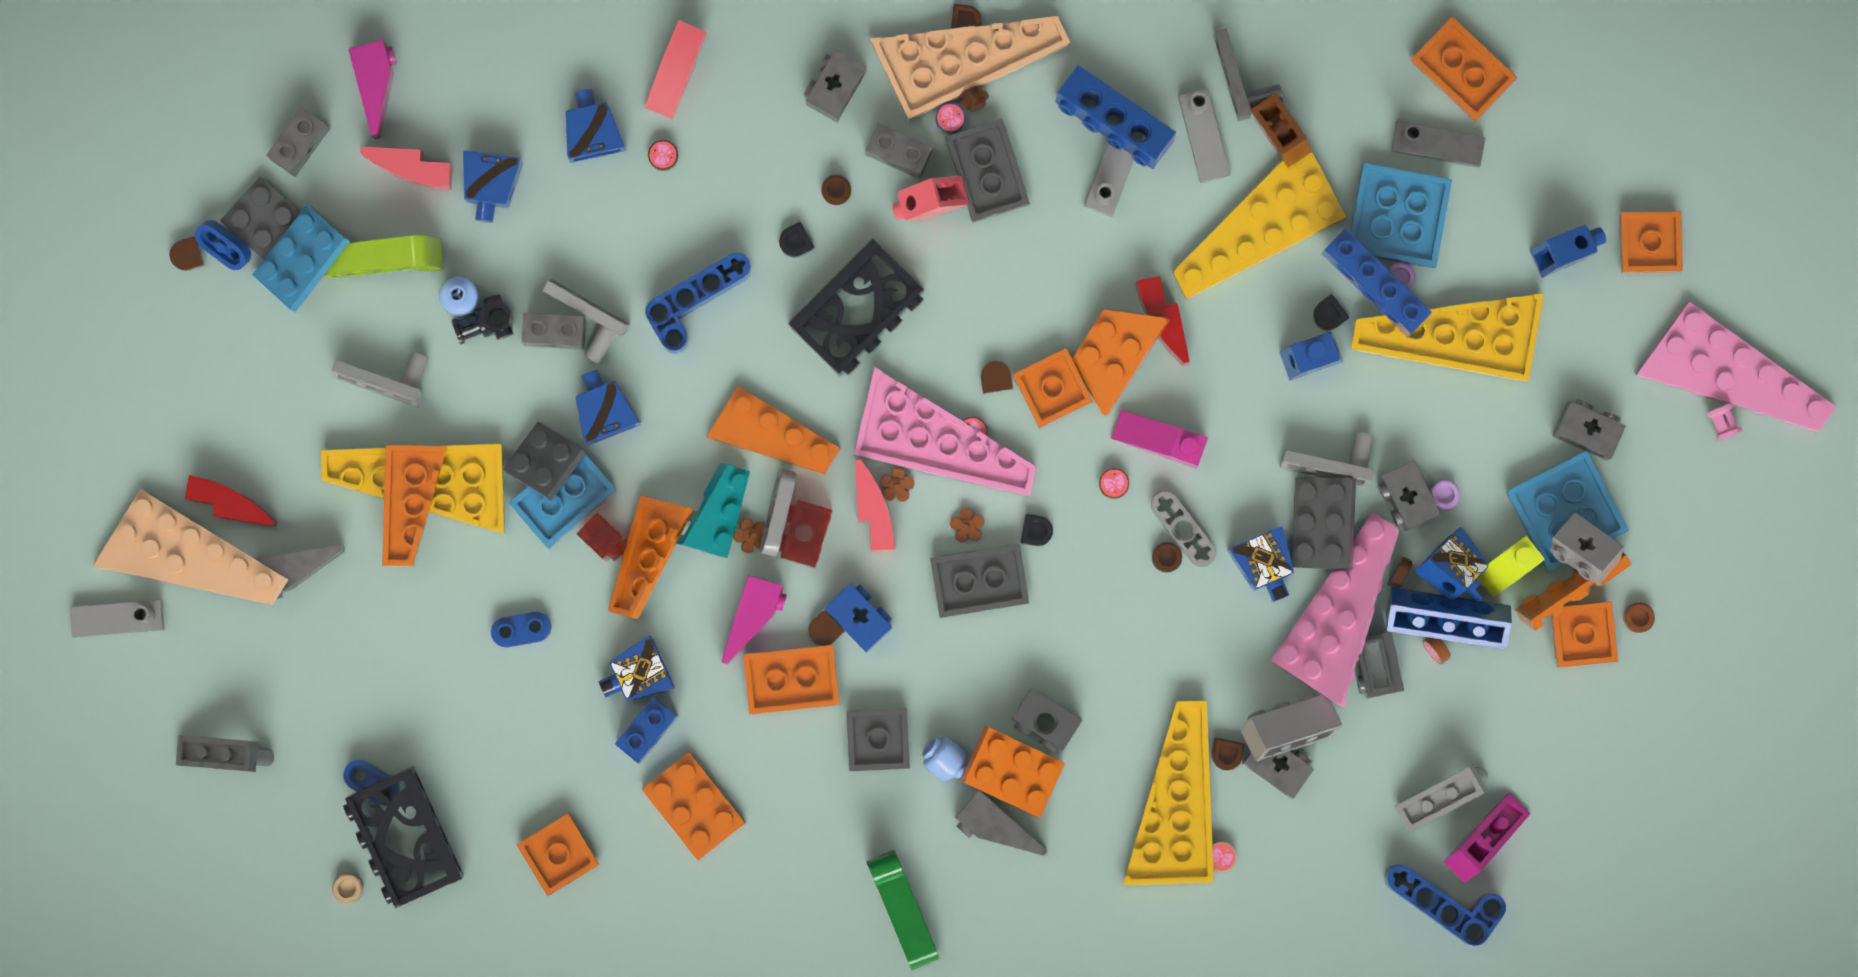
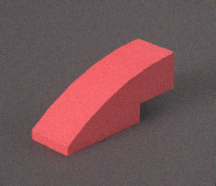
[645,20,707,119]
[360,147,453,191]
[855,460,895,552]

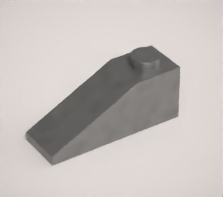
[254,544,345,599]
[955,790,1047,856]

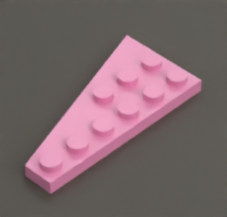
[1636,302,1836,432]
[854,367,1037,497]
[1271,512,1399,708]

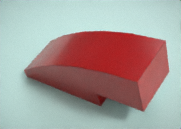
[1135,276,1190,366]
[185,475,277,528]

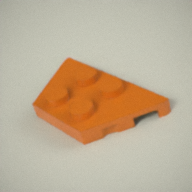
[1072,309,1170,416]

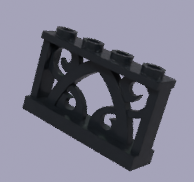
[788,239,924,377]
[343,766,464,909]

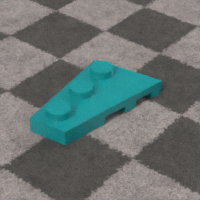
[675,463,750,558]

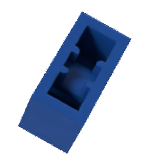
[824,583,892,653]
[615,697,678,764]

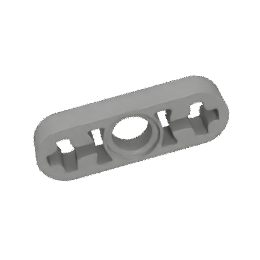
[760,469,796,557]
[1151,491,1216,567]

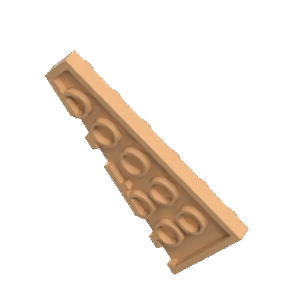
[870,16,1071,121]
[93,489,288,605]

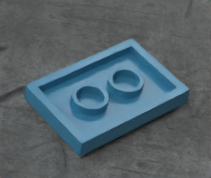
[252,204,350,312]
[509,444,617,549]

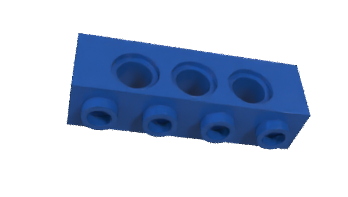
[1055,65,1176,169]
[1322,228,1432,338]
[1386,587,1512,649]

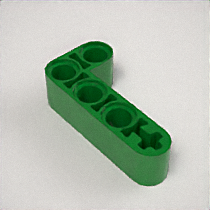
[866,850,940,970]

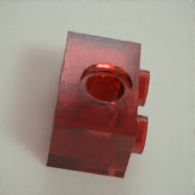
[779,500,833,569]
[577,512,627,562]

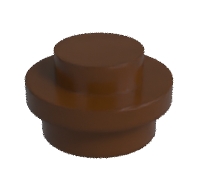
[960,85,989,112]
[821,175,851,205]

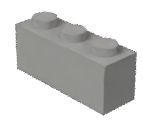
[1241,694,1343,762]

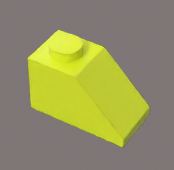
[1478,535,1545,597]

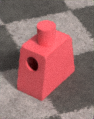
[892,176,970,221]

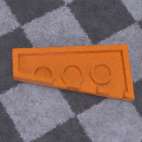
[707,386,840,475]
[382,445,447,567]
[608,495,694,619]
[1514,552,1632,631]

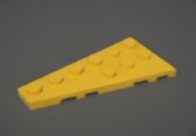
[1350,293,1544,382]

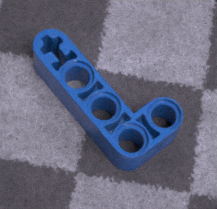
[645,253,751,354]
[1384,865,1506,946]

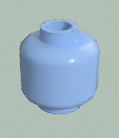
[439,276,480,317]
[922,736,967,781]

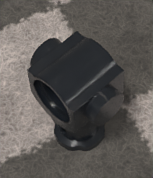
[451,294,514,345]

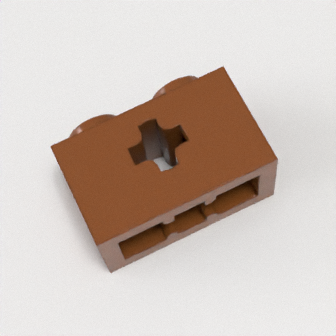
[1250,93,1313,168]

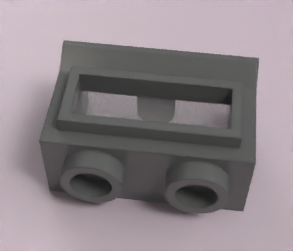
[1356,632,1404,699]

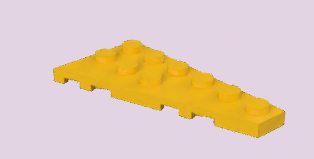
[1172,152,1346,299]
[321,444,505,534]
[1123,700,1214,885]

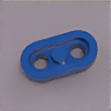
[195,220,251,270]
[491,612,552,648]
[343,760,401,806]

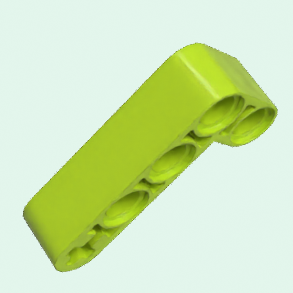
[322,235,444,278]

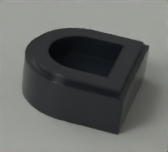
[779,222,815,258]
[1313,294,1350,331]
[1020,514,1053,546]

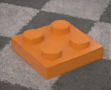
[1619,211,1683,273]
[1012,348,1093,429]
[1551,602,1618,668]
[516,813,600,897]

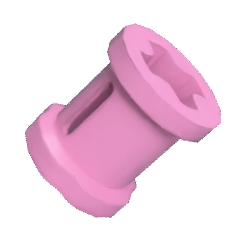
[1706,403,1742,441]

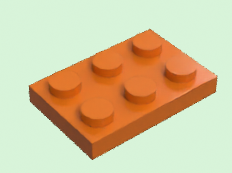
[1410,16,1517,122]
[743,645,840,715]
[960,726,1065,818]
[642,752,745,861]

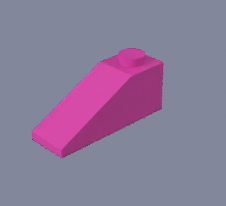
[348,40,397,139]
[1111,410,1208,469]
[721,575,787,665]
[1443,793,1530,883]

